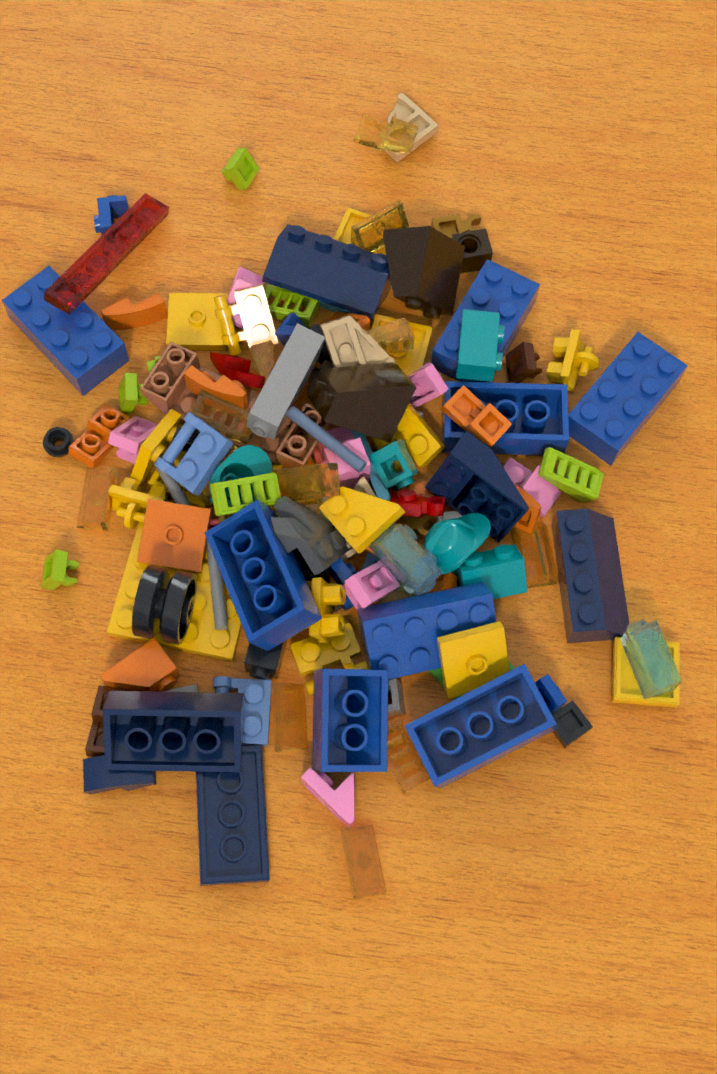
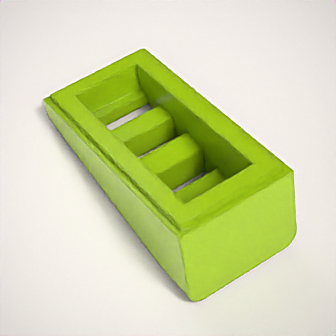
[265,284,320,329]
[538,447,604,503]
[210,472,281,516]

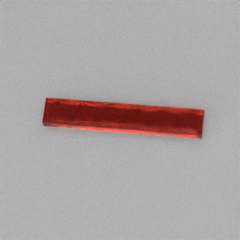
[44,193,169,315]

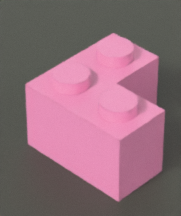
[312,427,371,495]

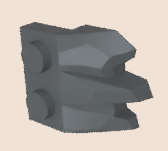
[271,495,349,576]

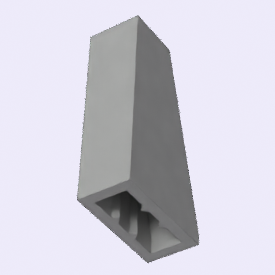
[246,323,325,440]

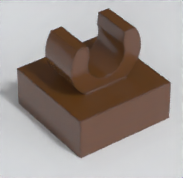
[505,342,542,383]

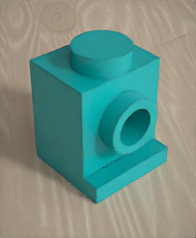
[369,440,419,490]

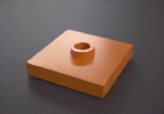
[137,499,212,573]

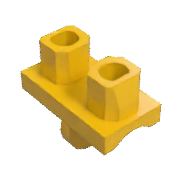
[547,329,599,392]
[108,477,168,529]
[307,577,346,643]

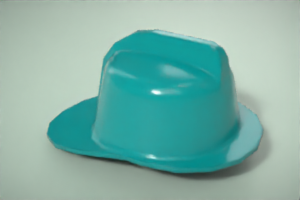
[209,445,273,513]
[424,513,491,574]

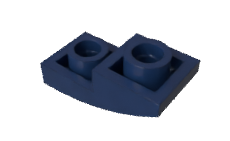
[83,755,157,795]

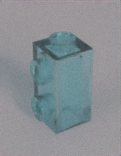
[368,524,442,595]
[620,620,682,699]

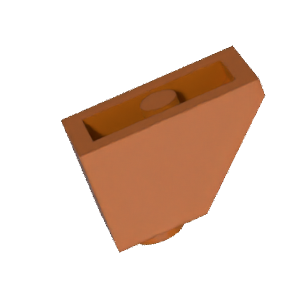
[99,638,180,692]

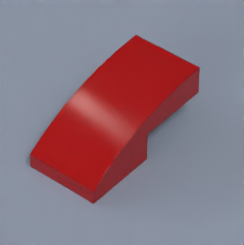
[210,352,265,389]

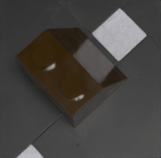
[383,226,465,319]
[308,362,417,443]

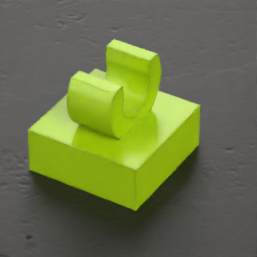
[221,148,260,190]
[119,372,148,414]
[41,549,79,590]

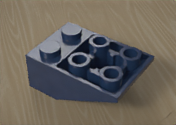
[425,431,529,543]

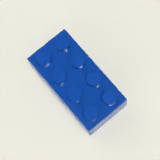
[431,259,540,382]
[2,266,130,396]
[568,332,688,466]
[442,381,569,455]
[205,499,322,651]
[357,582,496,680]
[405,664,558,789]

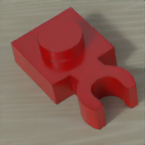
[390,489,445,517]

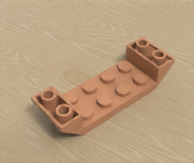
[139,342,331,469]

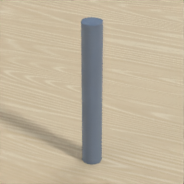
[286,406,367,473]

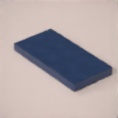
[196,745,270,886]

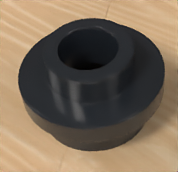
[43,427,74,457]

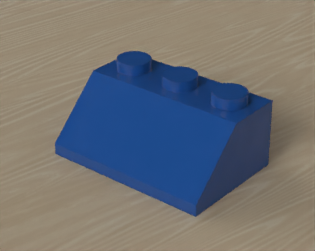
[312,669,388,772]

